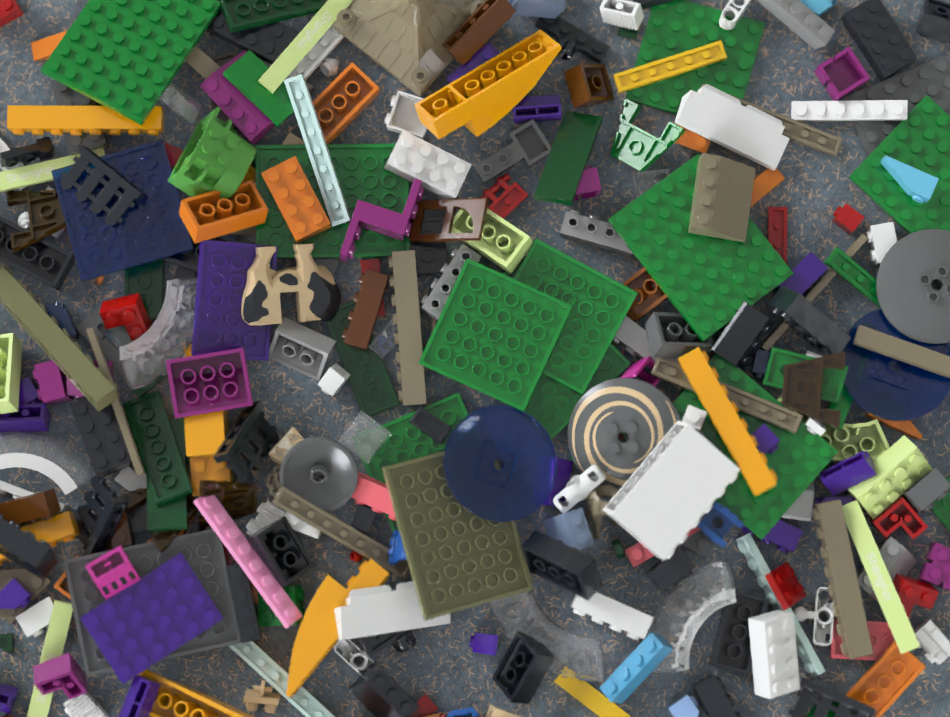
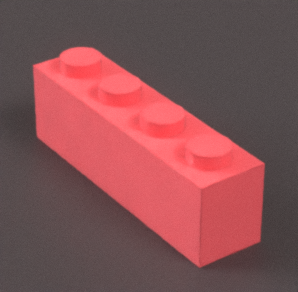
[351,472,396,521]

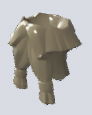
[585,485,619,539]

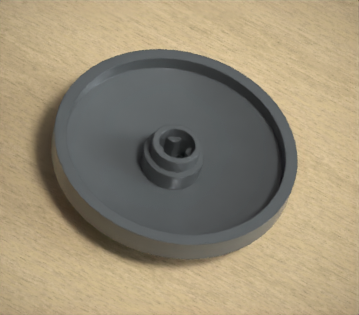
[279,437,358,512]

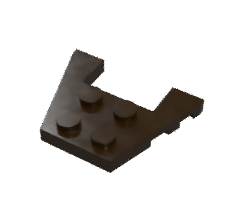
[6,189,69,252]
[782,352,846,428]
[198,480,259,532]
[119,488,199,554]

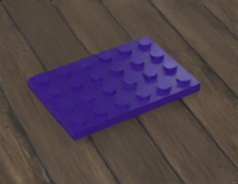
[191,240,278,361]
[80,553,224,684]

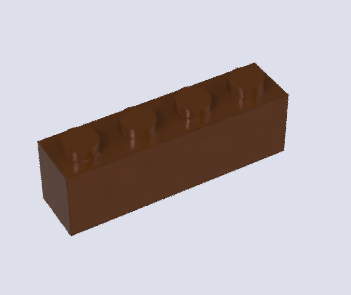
[442,0,516,65]
[342,269,389,351]
[0,489,61,526]

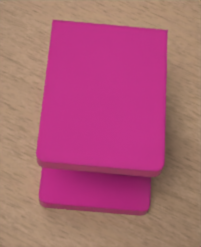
[620,356,661,386]

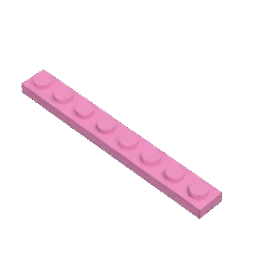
[193,495,303,628]

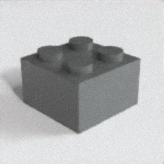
[902,468,950,513]

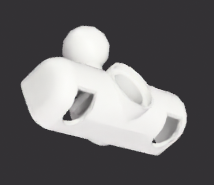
[553,465,606,514]
[793,587,834,646]
[334,639,374,675]

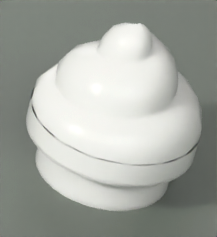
[320,58,339,77]
[18,212,30,231]

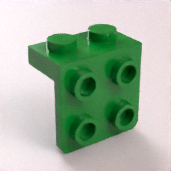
[258,585,306,627]

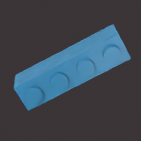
[600,632,673,704]

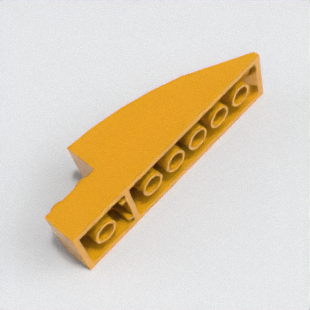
[415,29,562,139]
[183,344,233,497]
[286,559,390,699]
[138,669,255,717]

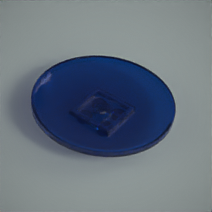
[841,309,950,421]
[444,405,557,522]

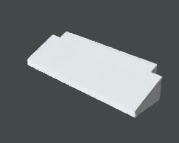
[675,84,790,171]
[334,581,451,641]

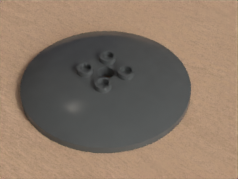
[876,229,950,344]

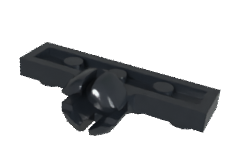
[535,16,610,64]
[359,630,417,657]

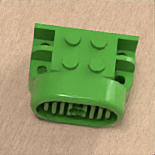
[168,106,256,199]

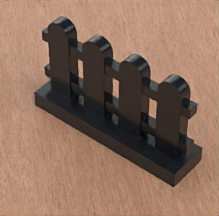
[61,145,146,226]
[213,401,279,484]
[75,476,130,556]
[788,678,877,717]

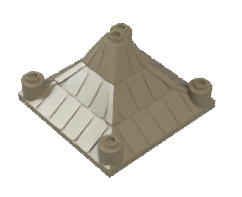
[332,0,484,97]

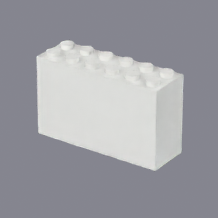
[603,421,740,561]

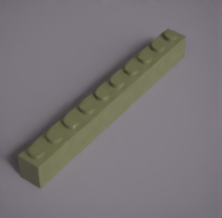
[0,263,118,411]

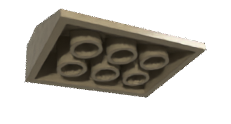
[688,153,755,243]

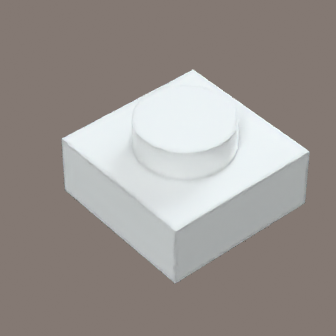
[805,416,826,436]

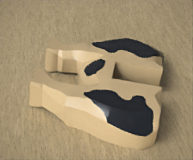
[241,243,341,326]

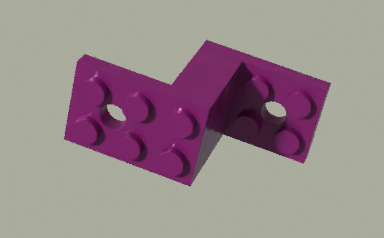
[339,178,424,263]

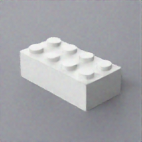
[384,130,472,199]
[570,592,654,641]
[748,610,800,699]

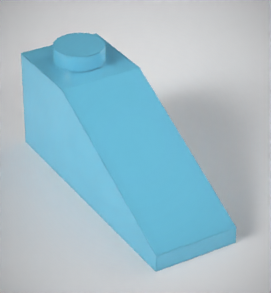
[880,155,939,203]

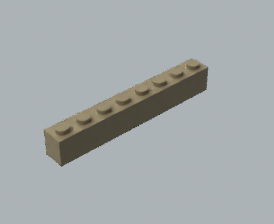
[388,250,427,406]
[812,499,873,659]

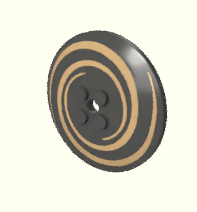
[568,378,681,490]

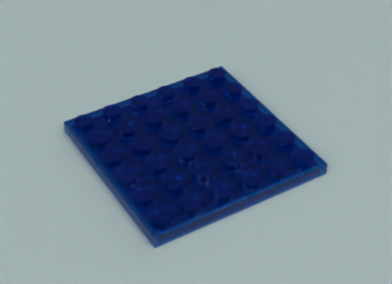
[51,139,194,282]

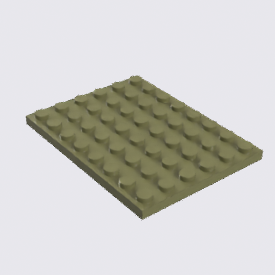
[382,439,534,621]

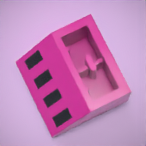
[85,546,141,599]

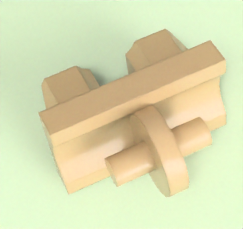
[243,680,281,713]

